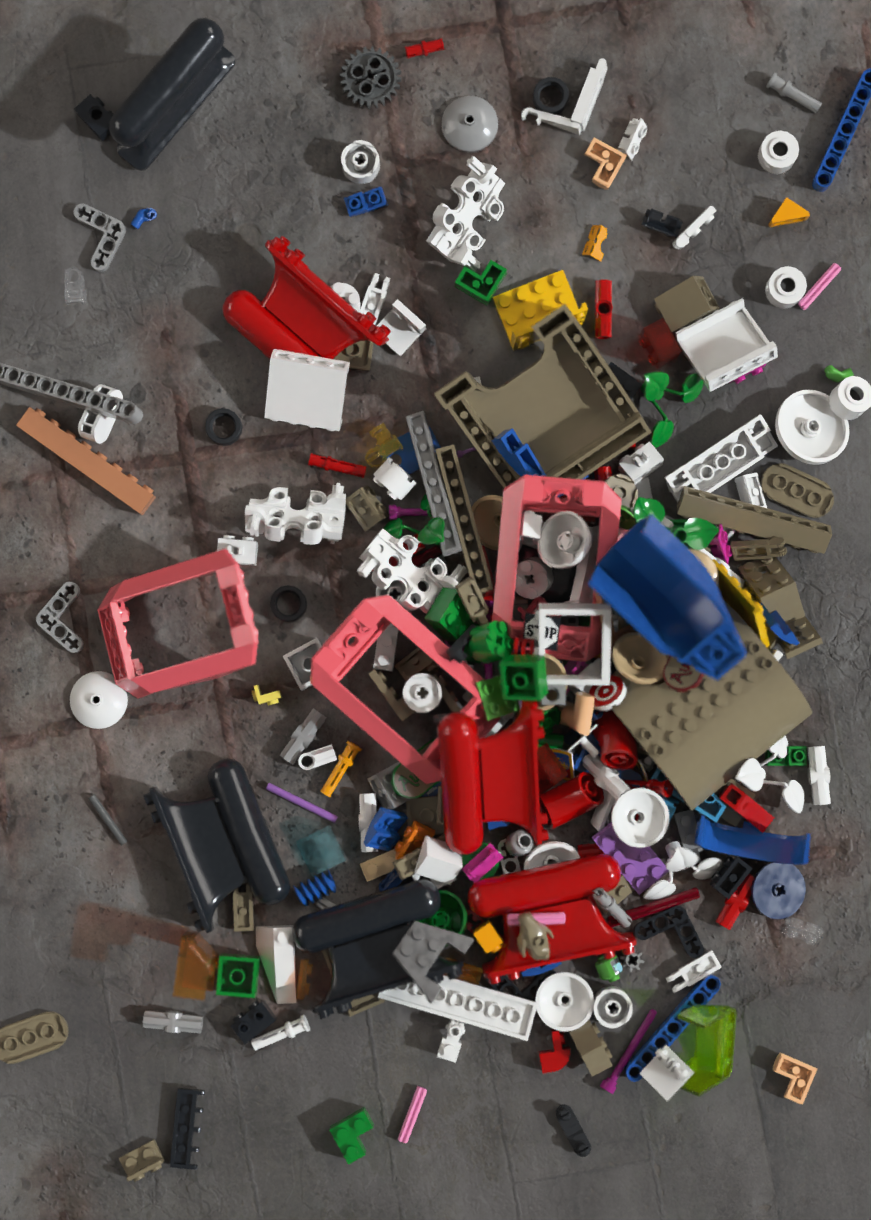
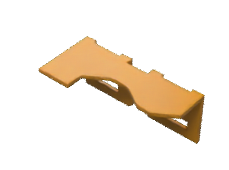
[582,225,607,262]

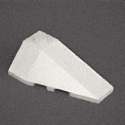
[256,925,297,1004]

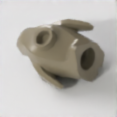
[517,912,554,960]

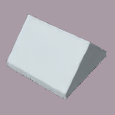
[414,836,463,885]

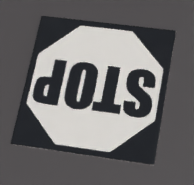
[523,613,561,651]

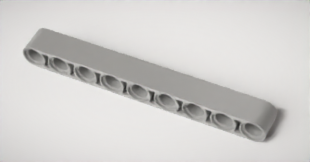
[0,363,143,424]

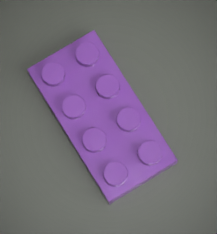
[592,822,669,895]

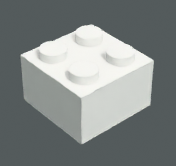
[283,638,322,691]

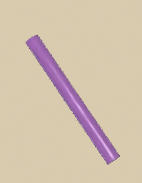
[266,783,338,823]

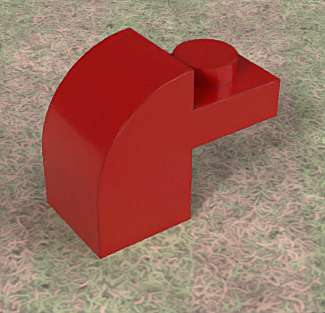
[539,1029,570,1073]

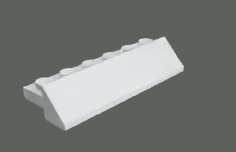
[664,414,778,502]

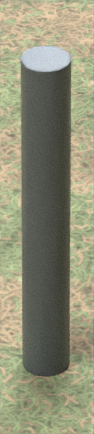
[88,794,128,846]

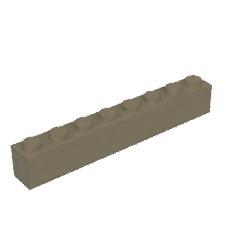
[435,444,494,597]
[677,486,832,554]

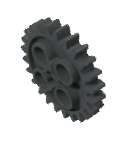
[340,46,401,109]

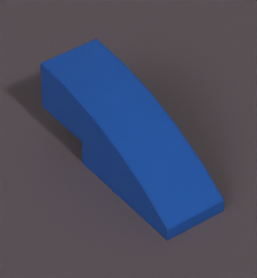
[492,428,546,477]

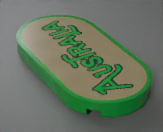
[391,738,440,799]

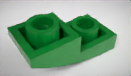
[765,746,807,766]

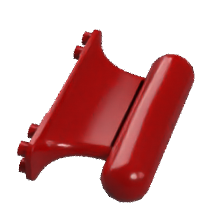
[223,236,391,389]
[438,700,549,854]
[468,854,637,984]

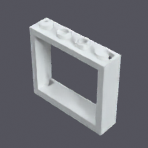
[534,603,612,685]

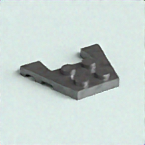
[393,921,474,1004]

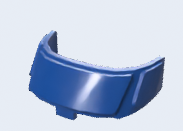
[695,815,811,865]

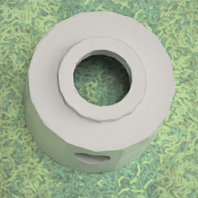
[758,131,799,174]
[765,266,807,309]
[829,376,871,420]

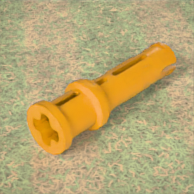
[320,740,362,797]

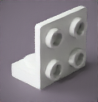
[377,299,426,356]

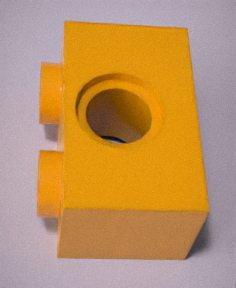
[473,919,503,954]

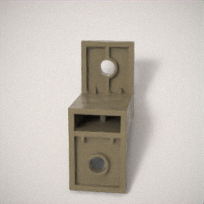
[738,557,823,659]
[369,669,464,722]

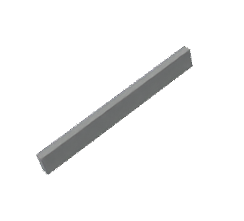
[406,411,462,557]

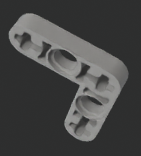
[74,204,126,272]
[36,582,84,653]

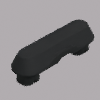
[447,624,477,664]
[555,1104,591,1157]

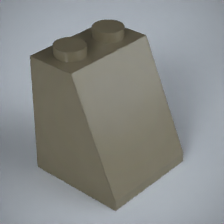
[654,276,720,332]

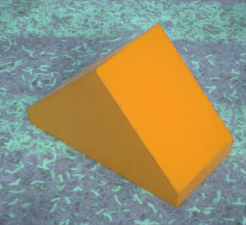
[769,197,810,227]

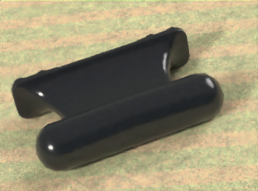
[109,18,235,171]
[143,758,290,933]
[292,879,464,1020]

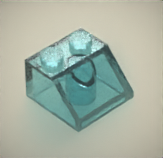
[295,825,347,876]

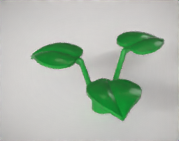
[641,372,704,448]
[383,494,445,546]
[634,497,719,550]

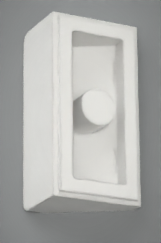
[735,472,767,508]

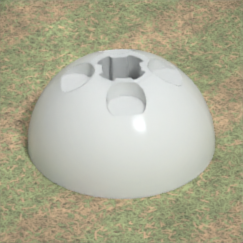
[537,511,591,569]

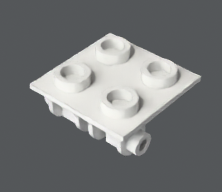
[639,1045,694,1101]

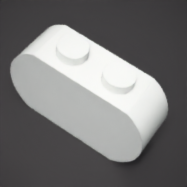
[78,384,123,444]

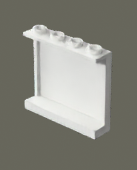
[675,298,778,392]
[264,349,350,431]

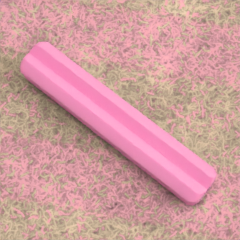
[798,263,841,310]
[507,912,566,926]
[398,1086,427,1143]

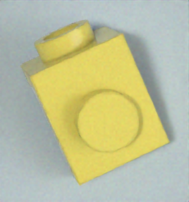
[252,685,282,706]

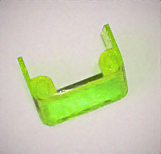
[678,1004,737,1097]

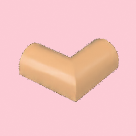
[584,138,627,190]
[560,692,595,735]
[773,1053,817,1105]

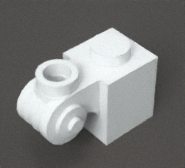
[437,1019,465,1063]

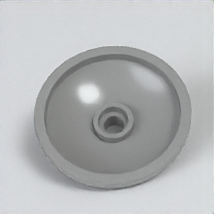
[442,96,498,152]

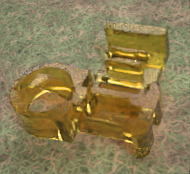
[365,423,403,468]

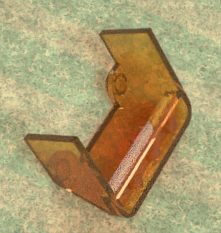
[173,930,219,1001]

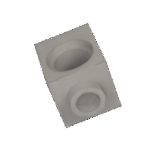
[541,685,566,705]

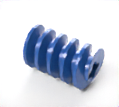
[293,870,337,906]

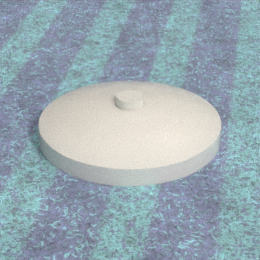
[775,390,849,465]

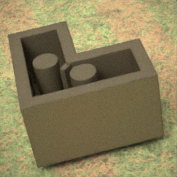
[569,1020,613,1077]

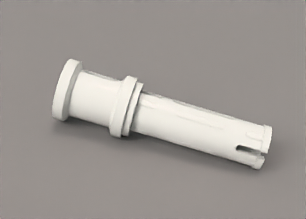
[251,1014,310,1051]

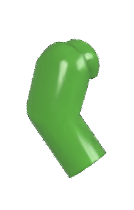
[824,365,854,383]

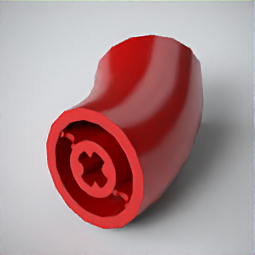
[590,709,638,770]
[539,772,604,829]

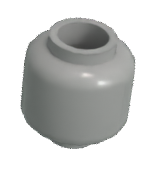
[505,830,534,856]

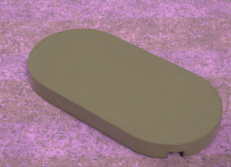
[760,463,834,518]
[0,1011,69,1064]

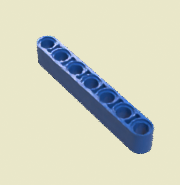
[812,68,871,192]
[625,974,721,1082]

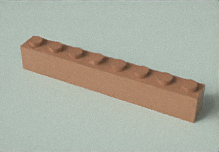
[16,407,156,516]

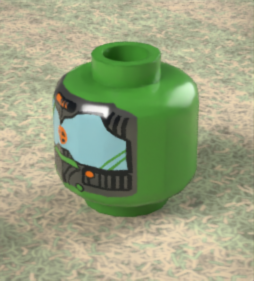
[595,954,623,983]

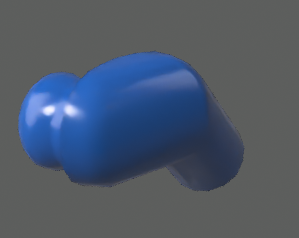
[130,208,157,229]

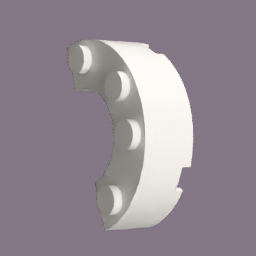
[519,510,593,551]

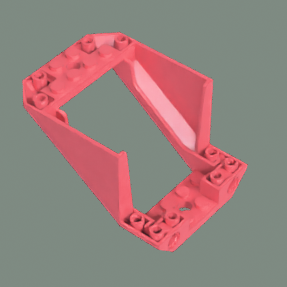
[492,475,621,662]
[97,549,258,699]
[310,595,500,784]

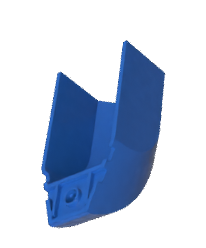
[588,514,747,681]

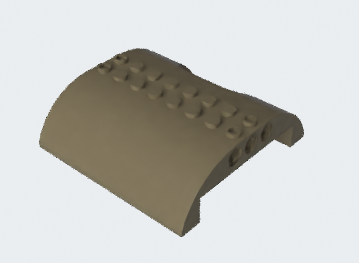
[434,304,652,513]
[610,600,813,811]

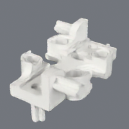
[426,156,505,272]
[245,483,346,545]
[357,529,468,615]

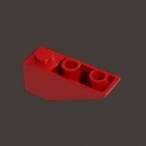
[717,782,774,833]

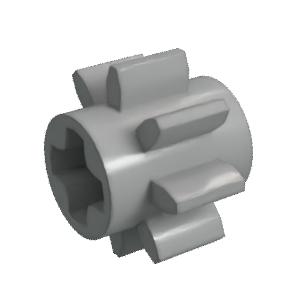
[620,947,645,972]

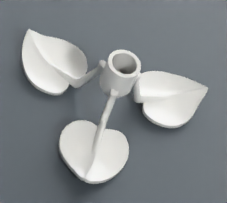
[735,736,804,813]
[643,841,723,900]

